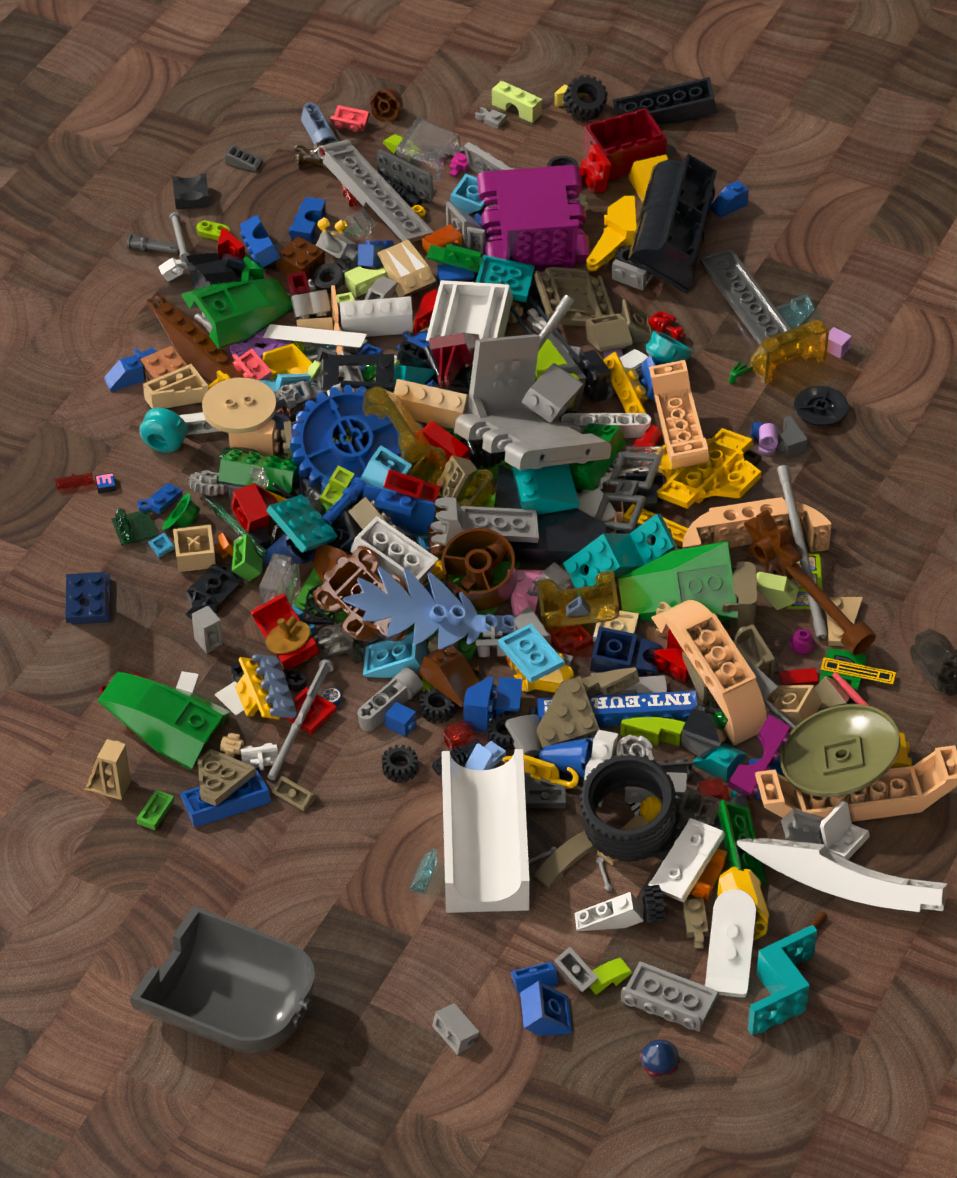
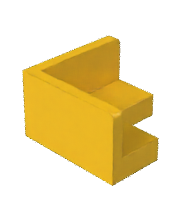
[262,343,312,379]

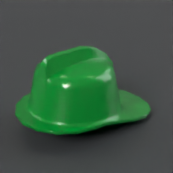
[162,493,200,530]

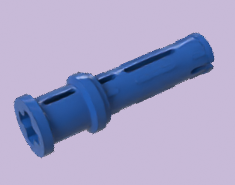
[322,477,367,526]

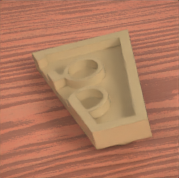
[825,597,863,646]

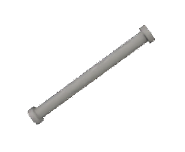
[170,212,190,262]

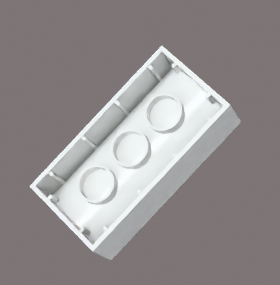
[442,749,529,913]

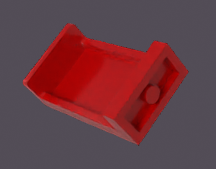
[251,593,319,670]

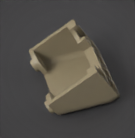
[682,624,775,707]

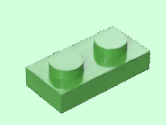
[137,790,175,830]

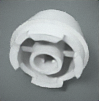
[615,735,654,760]

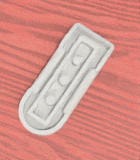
[705,889,756,998]

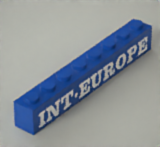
[537,691,698,727]

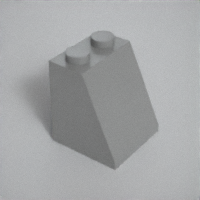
[521,363,583,423]

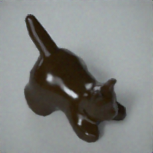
[294,142,332,173]

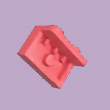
[330,105,370,132]
[232,349,273,380]

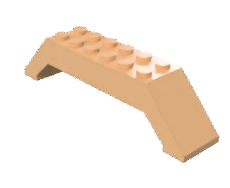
[755,745,957,822]

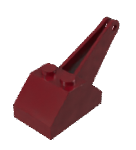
[429,333,480,388]

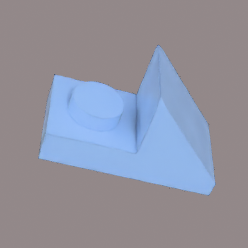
[465,741,506,770]

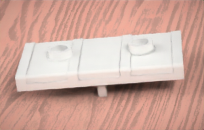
[648,818,726,902]

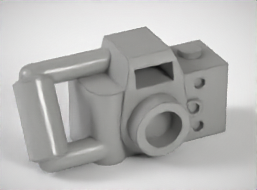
[273,381,312,410]

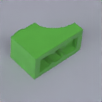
[232,534,262,582]

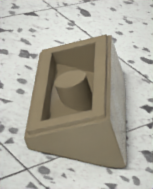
[272,775,318,812]

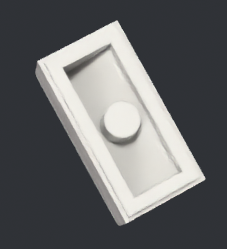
[620,349,648,370]

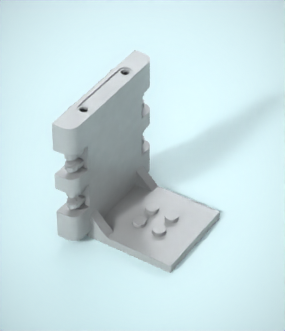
[454,334,611,470]

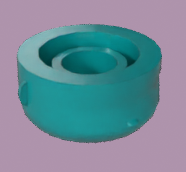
[646,330,693,364]
[139,408,188,453]

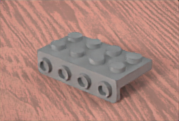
[621,961,718,1032]

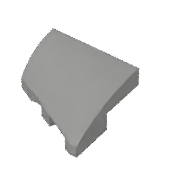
[505,715,540,757]

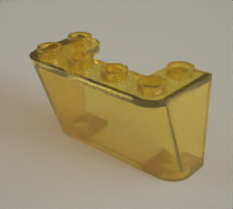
[537,571,620,628]

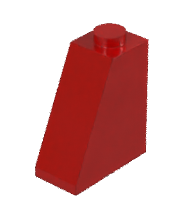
[421,421,471,467]

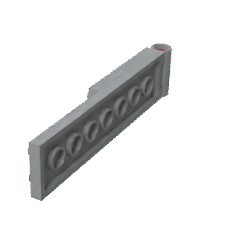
[318,140,433,243]

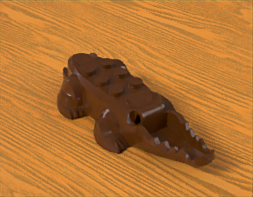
[312,544,409,642]

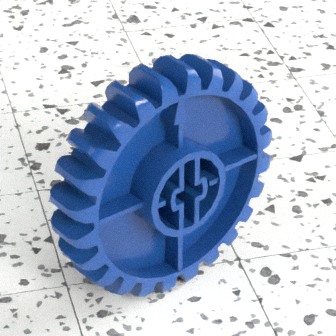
[290,385,410,498]

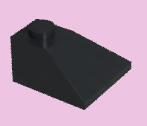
[327,511,363,555]
[682,704,728,747]

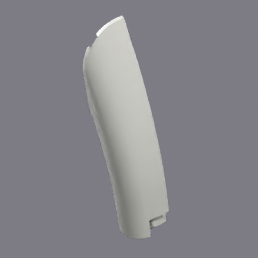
[737,838,948,912]

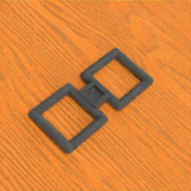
[594,451,662,531]

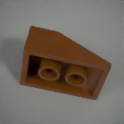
[418,646,480,707]

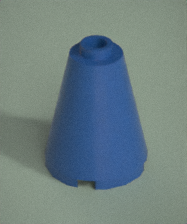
[539,738,594,778]

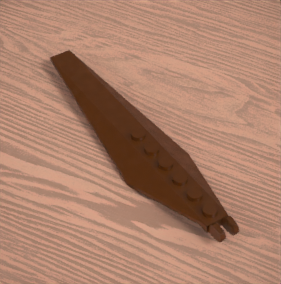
[146,293,297,422]

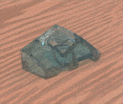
[775,294,815,332]

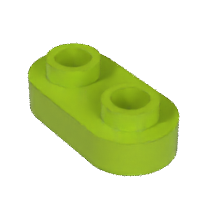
[197,220,230,241]

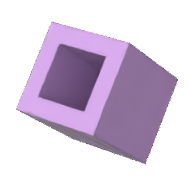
[822,327,852,359]

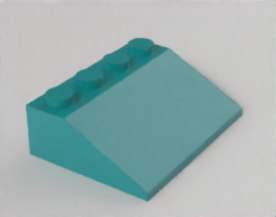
[511,464,580,515]

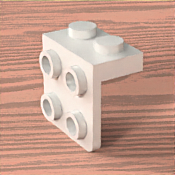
[820,801,870,860]

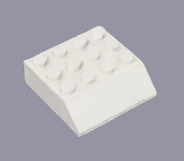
[426,280,513,342]

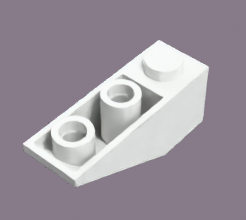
[575,892,644,931]

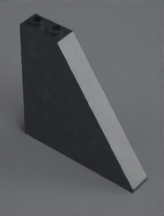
[494,465,609,564]

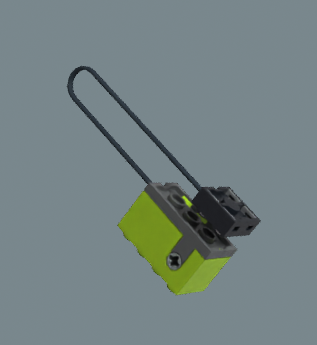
[510,292,612,408]

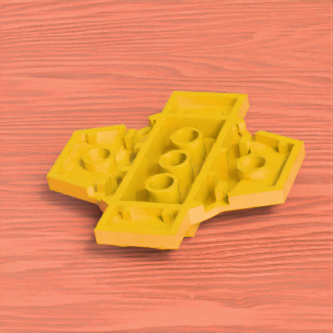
[650,428,762,509]

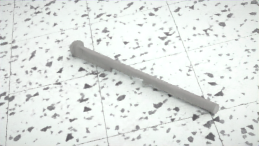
[268,660,334,780]

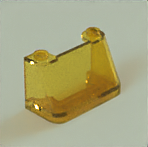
[750,320,829,384]
[362,386,430,464]

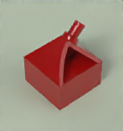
[231,483,278,534]

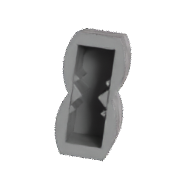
[291,290,331,320]

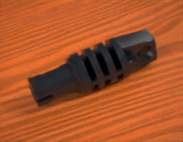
[385,179,422,206]
[432,739,483,775]

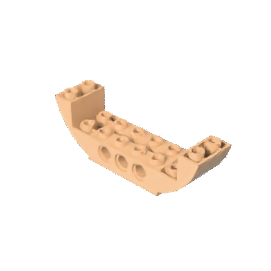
[682,497,831,552]
[651,600,767,746]

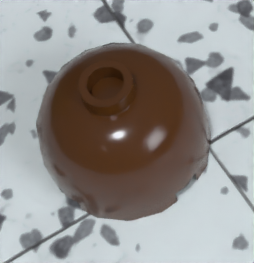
[369,88,403,122]

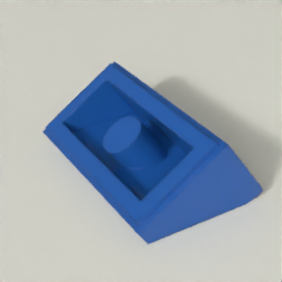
[510,962,558,994]

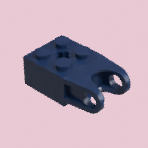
[590,626,663,677]

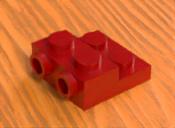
[579,144,611,193]

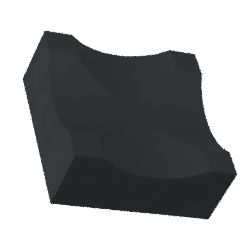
[172,174,210,210]

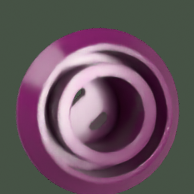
[789,629,816,655]

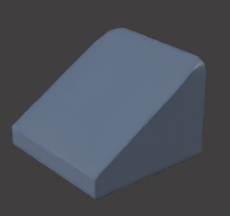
[566,596,591,617]

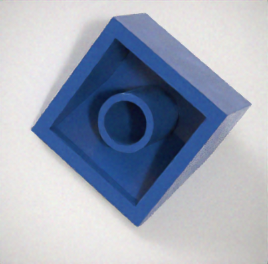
[520,981,572,1036]

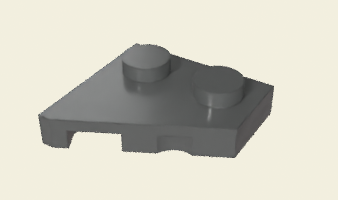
[524,773,566,808]

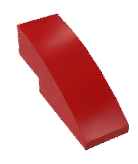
[383,469,440,503]

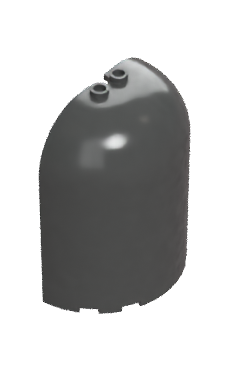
[130,906,315,1054]

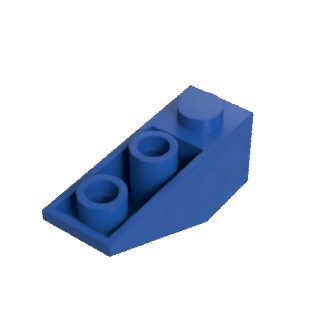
[358,240,396,266]

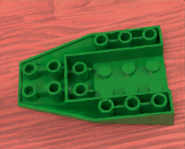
[618,541,739,622]

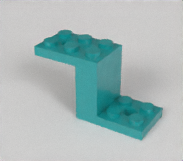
[563,514,677,596]
[748,925,817,1036]

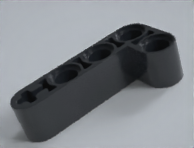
[397,341,467,387]

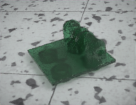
[111,508,157,546]

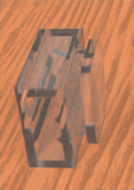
[259,554,300,606]

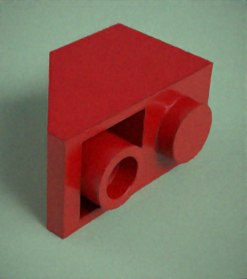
[654,647,691,683]

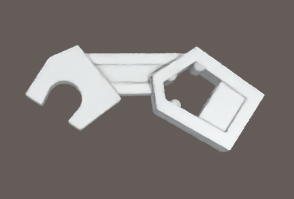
[159,258,188,282]

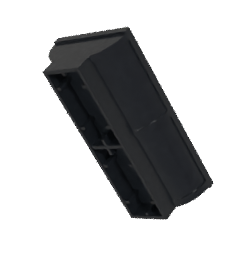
[628,153,717,294]

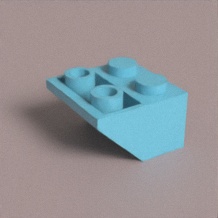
[360,445,412,491]

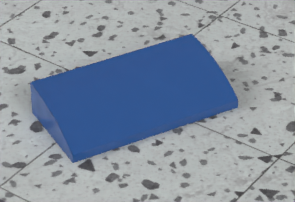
[180,769,271,828]

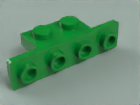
[427,244,482,272]

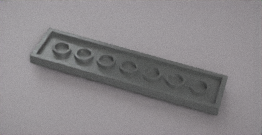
[699,248,796,351]

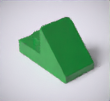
[241,257,264,281]

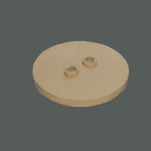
[202,378,276,433]

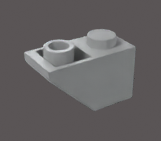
[364,276,398,300]

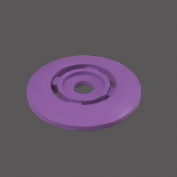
[229,326,292,360]

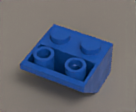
[463,677,497,732]

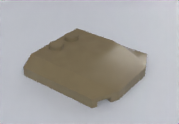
[534,267,614,327]

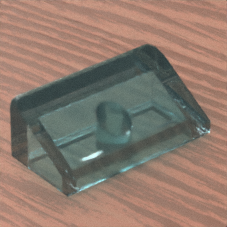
[409,848,437,893]

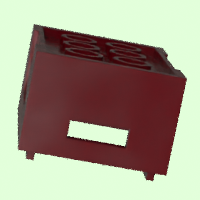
[584,108,667,181]

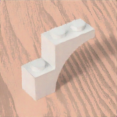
[584,730,618,807]

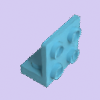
[258,373,311,396]

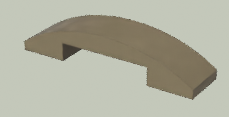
[534,831,597,889]

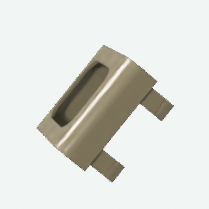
[722,562,757,637]

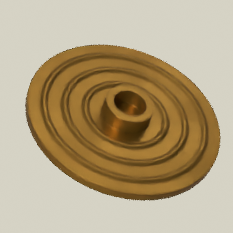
[266,616,311,654]

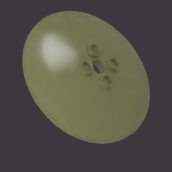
[780,704,900,797]

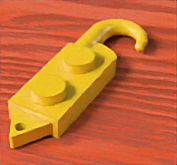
[502,754,579,789]

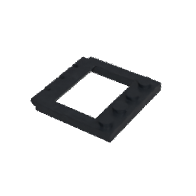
[321,354,394,411]

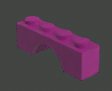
[727,714,791,798]

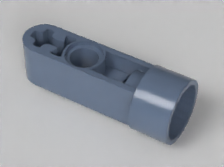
[301,103,338,145]

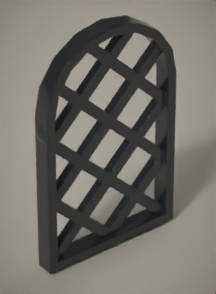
[303,585,336,625]

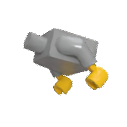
[316,218,358,261]

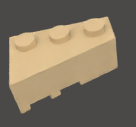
[143,364,209,409]
[85,739,131,800]

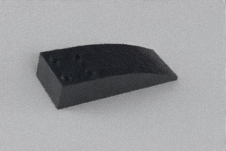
[613,77,717,124]

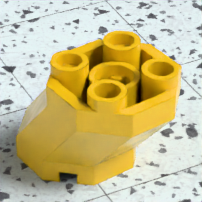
[510,653,574,693]
[717,867,769,942]

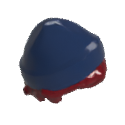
[640,1039,680,1077]

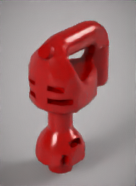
[648,311,686,341]

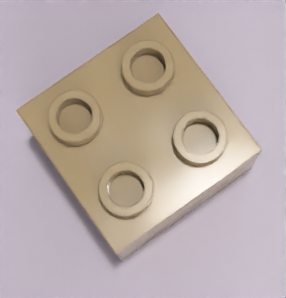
[173,525,216,572]

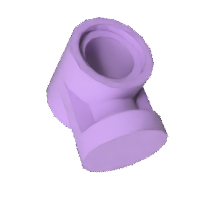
[758,423,778,456]

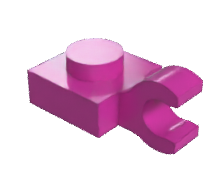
[449,152,469,177]

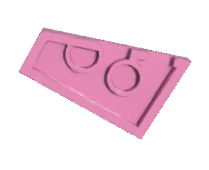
[506,569,544,618]

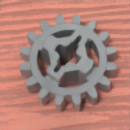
[189,470,229,496]

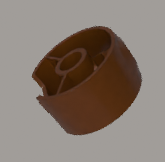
[441,528,517,611]

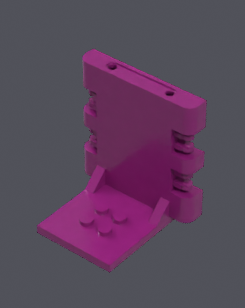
[477,165,591,273]

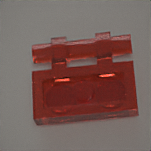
[545,616,593,655]

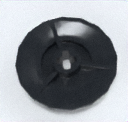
[794,386,848,426]

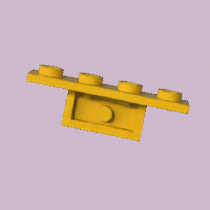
[603,352,648,414]
[235,657,280,720]

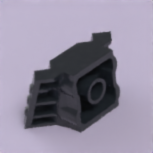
[183,253,242,289]

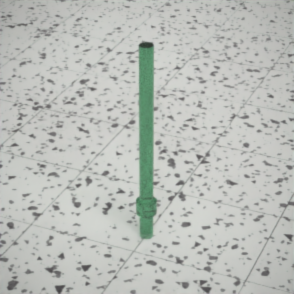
[205,496,268,557]

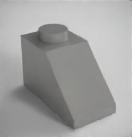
[554,947,598,993]

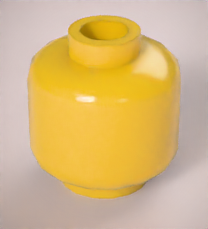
[640,796,662,822]

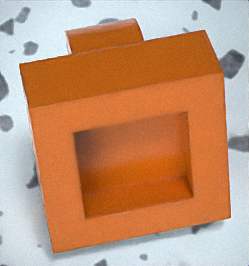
[214,532,234,558]

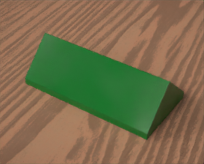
[718,800,766,884]

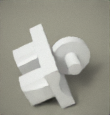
[241,743,278,770]

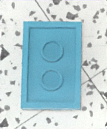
[498,624,564,683]

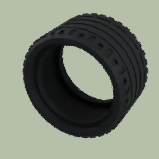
[580,754,677,862]

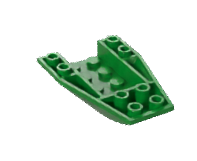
[181,279,293,349]
[97,672,231,770]

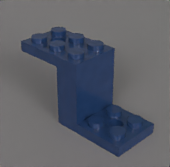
[65,572,110,624]

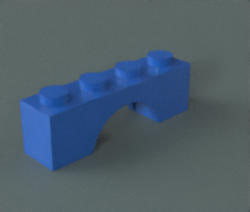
[239,215,280,268]

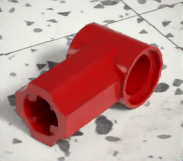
[632,425,663,454]

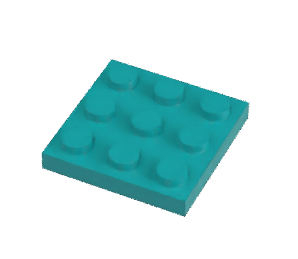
[476,255,535,302]
[266,494,338,553]

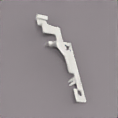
[576,466,649,497]

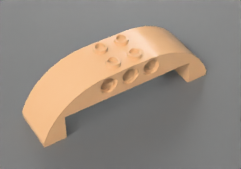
[649,360,709,469]

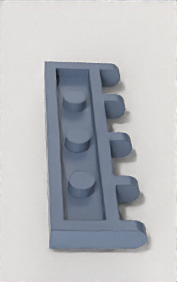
[252,654,297,719]

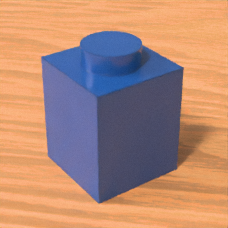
[385,702,417,737]

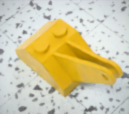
[586,196,636,271]

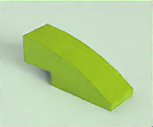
[620,717,685,746]

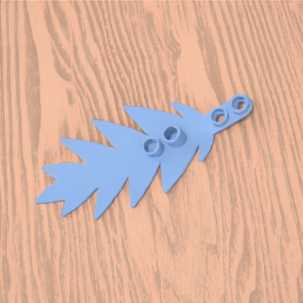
[343,566,515,650]

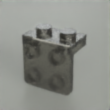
[317,622,365,664]

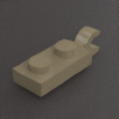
[683,898,708,949]

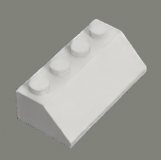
[339,296,413,337]
[350,516,438,592]

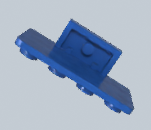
[362,484,436,535]

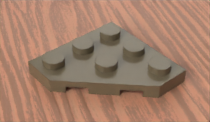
[536,676,600,750]
[198,749,257,806]

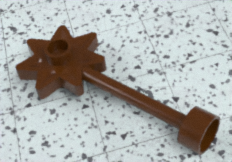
[744,510,876,656]

